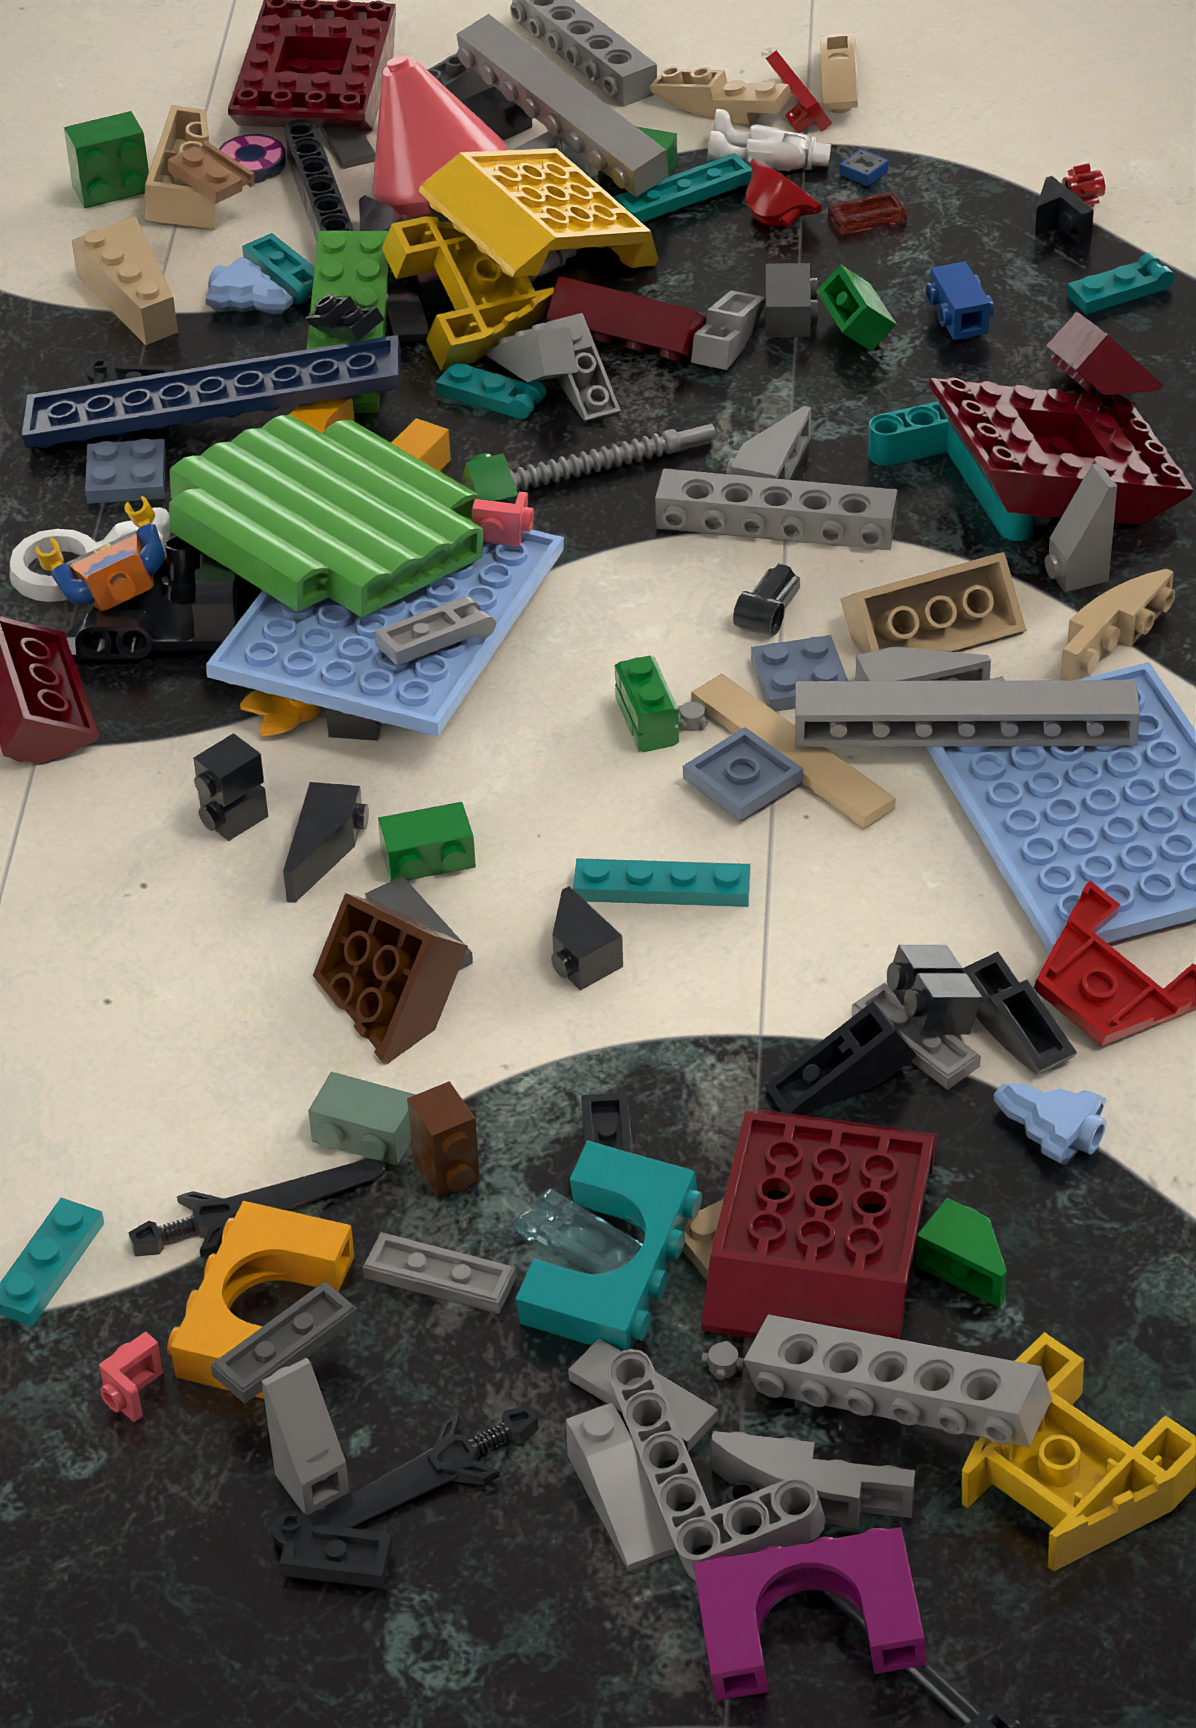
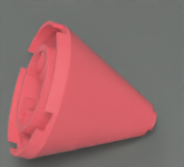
[372,55,507,217]

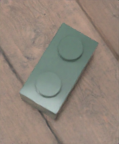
[308,1072,416,1165]

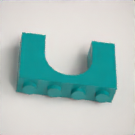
[515,1141,702,1351]

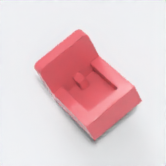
[472,492,534,547]
[99,1331,163,1422]

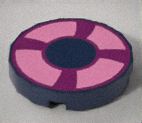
[219,134,286,183]

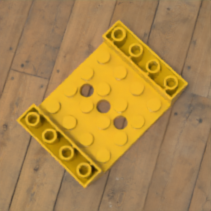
[418,148,658,278]

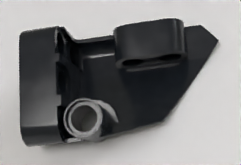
[65,536,246,660]

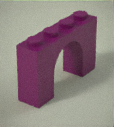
[693,1527,927,1701]

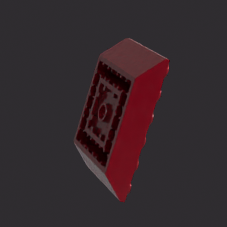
[228,0,396,130]
[928,378,1194,525]

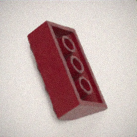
[546,276,707,363]
[1046,312,1163,395]
[0,616,99,764]

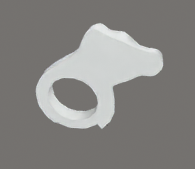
[9,507,171,602]

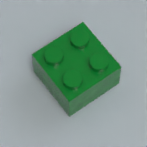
[64,111,149,208]

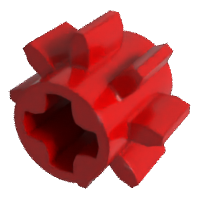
[1062,163,1106,207]

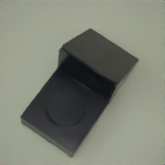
[1035,176,1094,244]

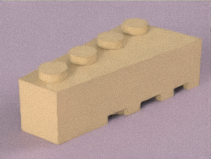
[144,105,215,230]
[72,216,178,345]

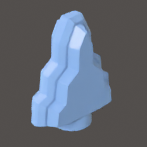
[205,257,293,314]
[994,1083,1106,1165]

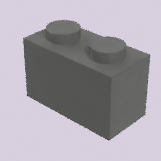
[765,263,818,337]

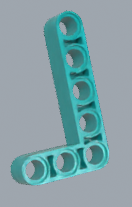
[868,402,1035,541]

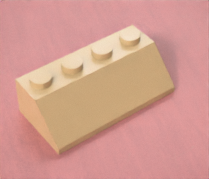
[840,552,1026,654]

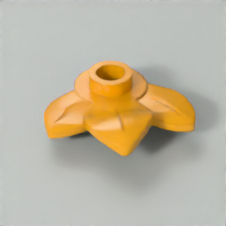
[240,690,321,737]

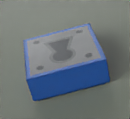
[839,148,889,186]

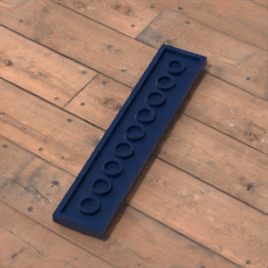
[22,335,401,448]

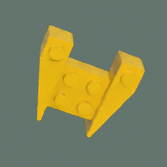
[382,216,554,370]
[962,1332,1196,1571]

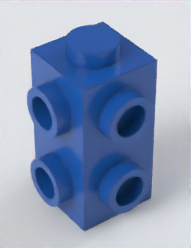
[925,261,994,340]

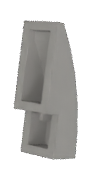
[691,290,766,370]

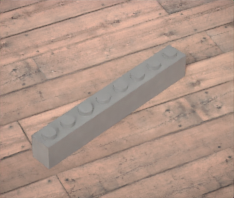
[456,14,669,197]
[795,680,1140,747]

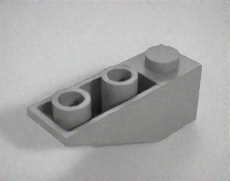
[549,313,621,422]
[486,322,578,382]
[262,1358,350,1515]

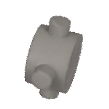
[678,702,708,731]
[701,1341,745,1380]

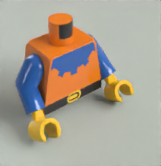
[35,496,165,611]

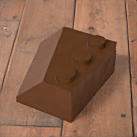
[313,893,468,1064]

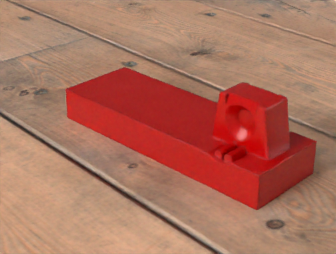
[765,50,832,133]

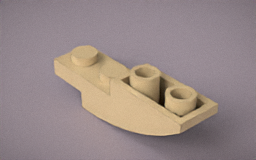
[820,32,858,113]
[650,66,791,125]
[1060,569,1175,680]

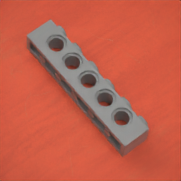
[510,0,657,107]
[655,469,898,550]
[744,1314,1052,1447]

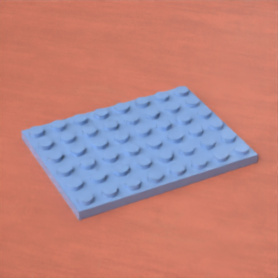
[206,530,564,736]
[926,662,1196,954]

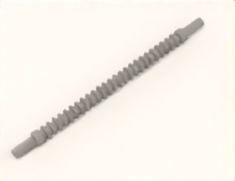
[509,424,716,491]

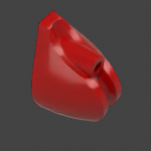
[746,158,822,228]

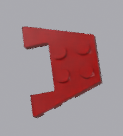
[1033,880,1196,1046]

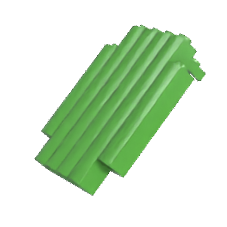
[169,415,483,618]

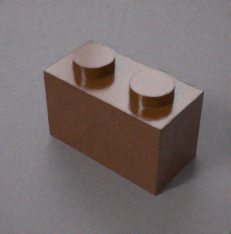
[407,1081,480,1198]

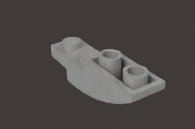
[712,1431,915,1529]

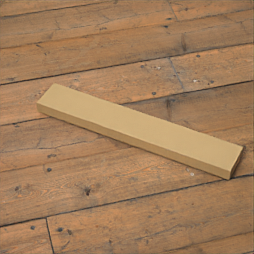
[691,673,896,829]

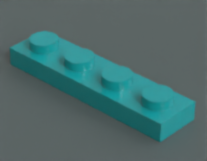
[614,153,752,223]
[573,858,750,907]

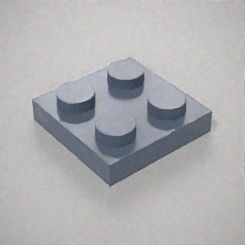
[85,439,166,504]
[751,635,848,712]
[683,727,803,821]

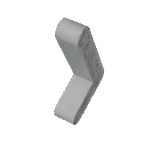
[607,1349,826,1581]

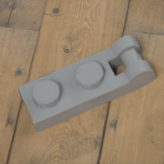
[375,596,496,666]

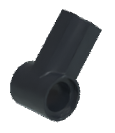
[733,563,800,637]

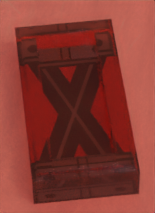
[828,191,908,235]

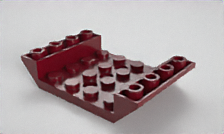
[701,1108,939,1339]

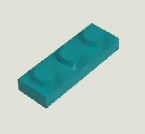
[0,1197,104,1327]

